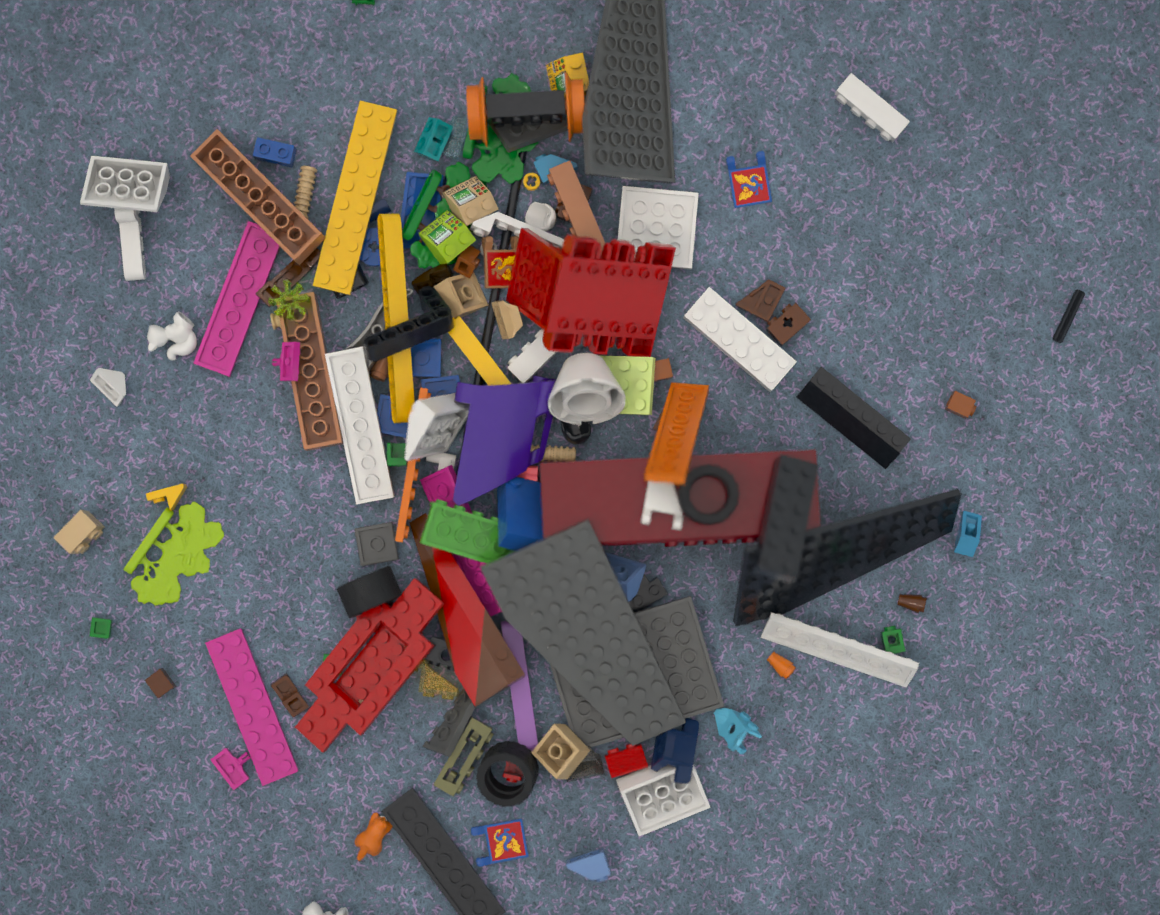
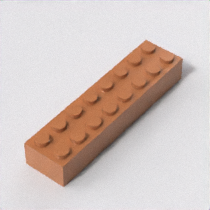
[190,129,326,265]
[276,292,343,451]

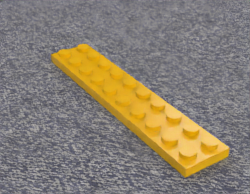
[312,100,398,296]

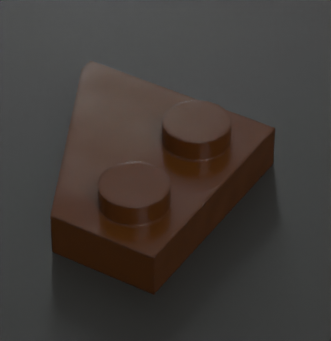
[735,279,786,322]

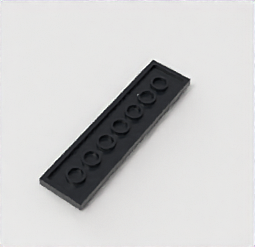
[381,787,506,915]

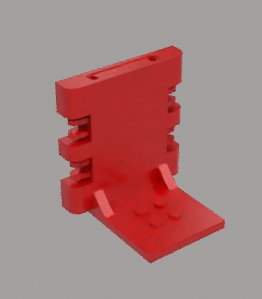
[506,228,676,357]

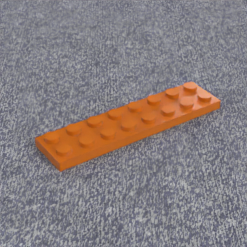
[645,382,709,484]
[395,388,431,542]

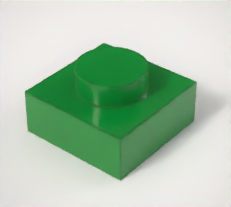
[89,617,113,639]

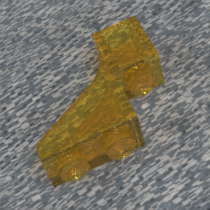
[405,645,459,700]

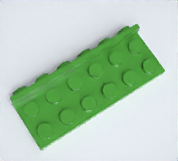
[420,499,515,563]

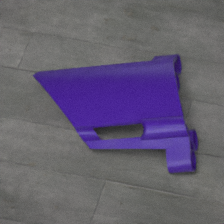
[453,376,556,506]

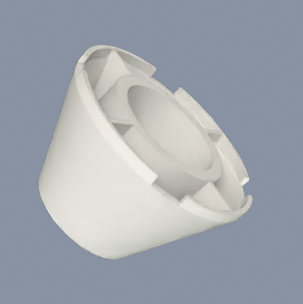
[548,353,626,425]

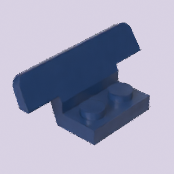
[651,718,699,784]

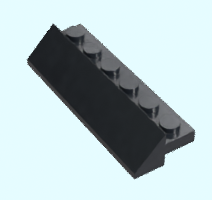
[796,367,911,469]

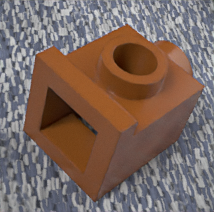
[453,246,481,279]

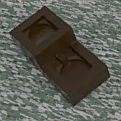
[412,264,453,295]

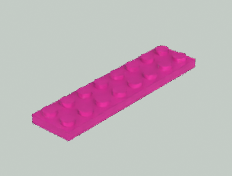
[194,221,280,377]
[420,465,502,617]
[205,628,299,786]

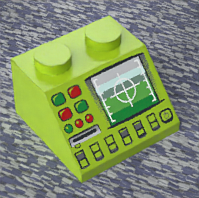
[418,210,476,264]

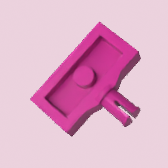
[272,342,300,382]
[211,748,251,791]

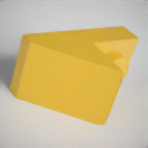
[146,484,187,511]

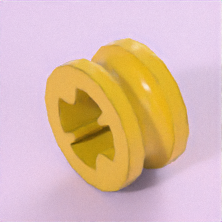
[523,173,540,191]

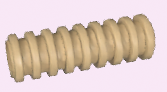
[294,166,317,219]
[530,444,576,462]

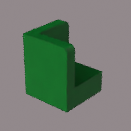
[387,443,408,466]

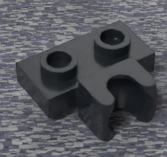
[629,574,668,613]

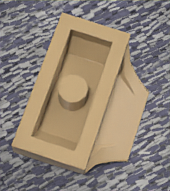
[492,300,523,339]

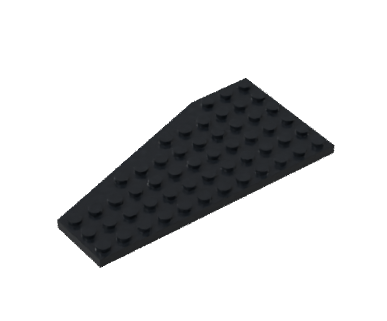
[733,489,962,626]

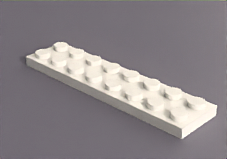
[325,346,395,505]
[761,612,919,688]

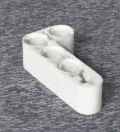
[114,208,146,281]

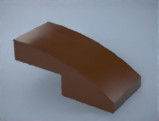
[271,673,309,718]

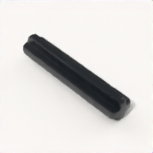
[1053,289,1085,343]

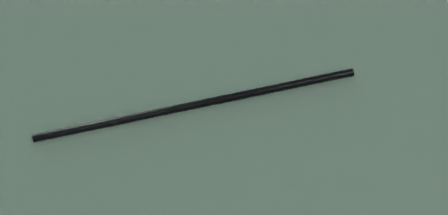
[456,151,527,476]

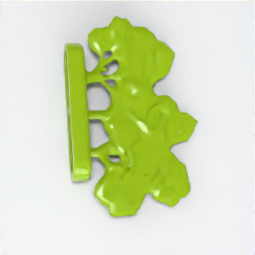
[123,501,224,606]

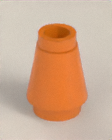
[767,652,796,679]

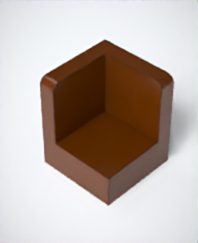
[145,668,177,698]

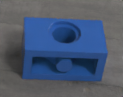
[253,137,297,168]

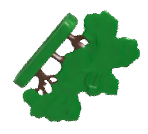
[402,161,489,269]

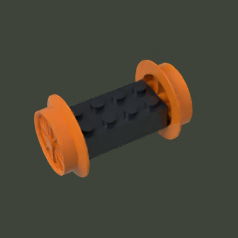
[466,72,584,147]

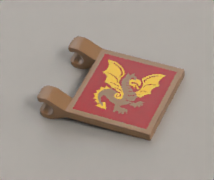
[482,236,519,289]

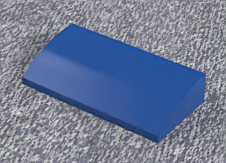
[401,172,447,249]

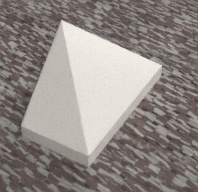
[90,368,126,407]

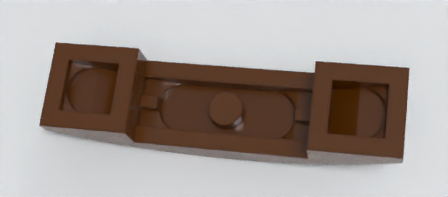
[256,248,321,307]

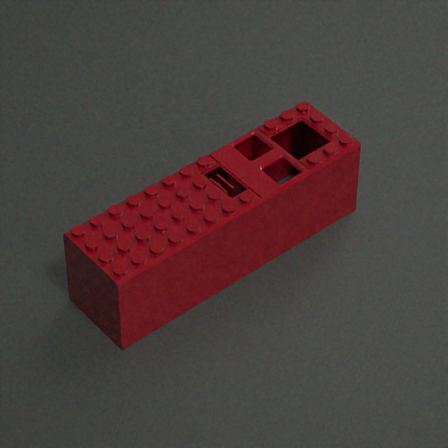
[540,449,820,547]

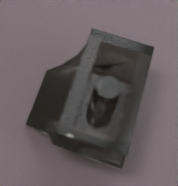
[566,746,605,782]

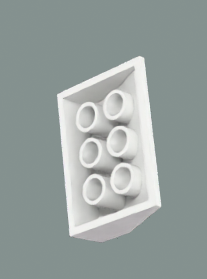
[80,156,170,212]
[405,393,470,461]
[616,764,711,836]

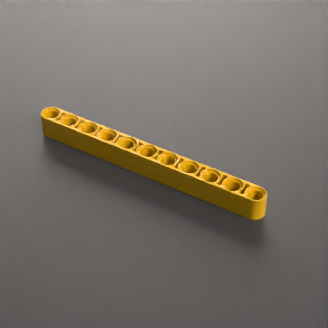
[377,213,415,423]

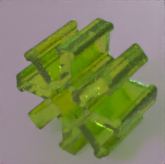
[268,280,310,321]

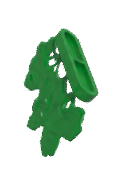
[463,73,539,184]

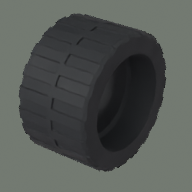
[678,464,739,525]
[337,566,402,618]
[476,741,539,807]

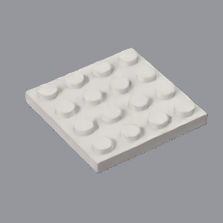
[618,186,699,269]

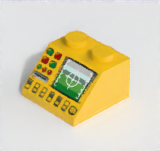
[546,53,589,99]

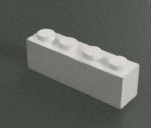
[835,73,910,142]
[507,329,557,383]

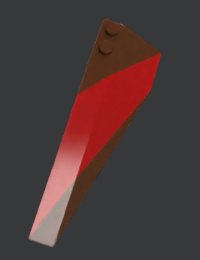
[409,513,525,707]

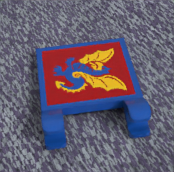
[726,151,772,208]
[471,818,529,867]

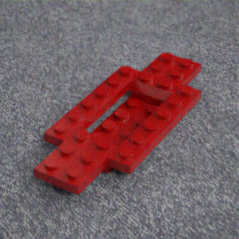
[295,578,445,752]

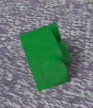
[880,625,906,654]

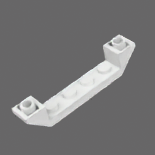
[469,212,564,249]

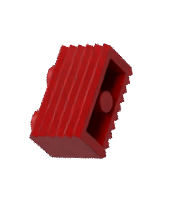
[604,743,648,779]

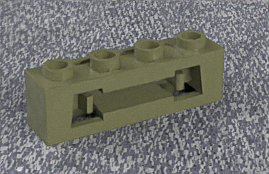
[433,717,494,796]

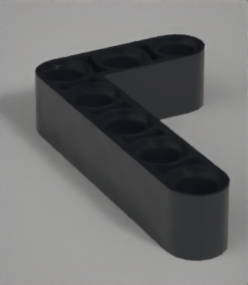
[364,286,454,361]

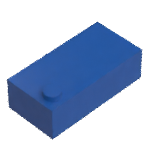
[497,477,544,551]

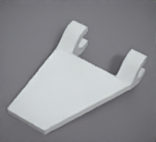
[641,481,683,530]

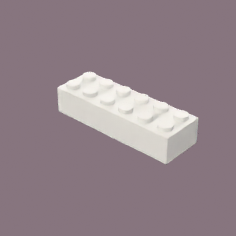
[683,287,797,392]

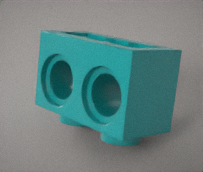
[414,117,453,161]

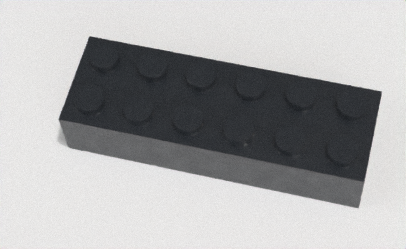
[752,454,819,583]

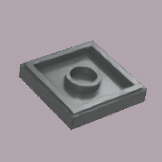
[354,522,399,566]

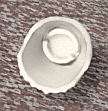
[525,202,557,232]

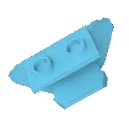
[714,708,762,754]

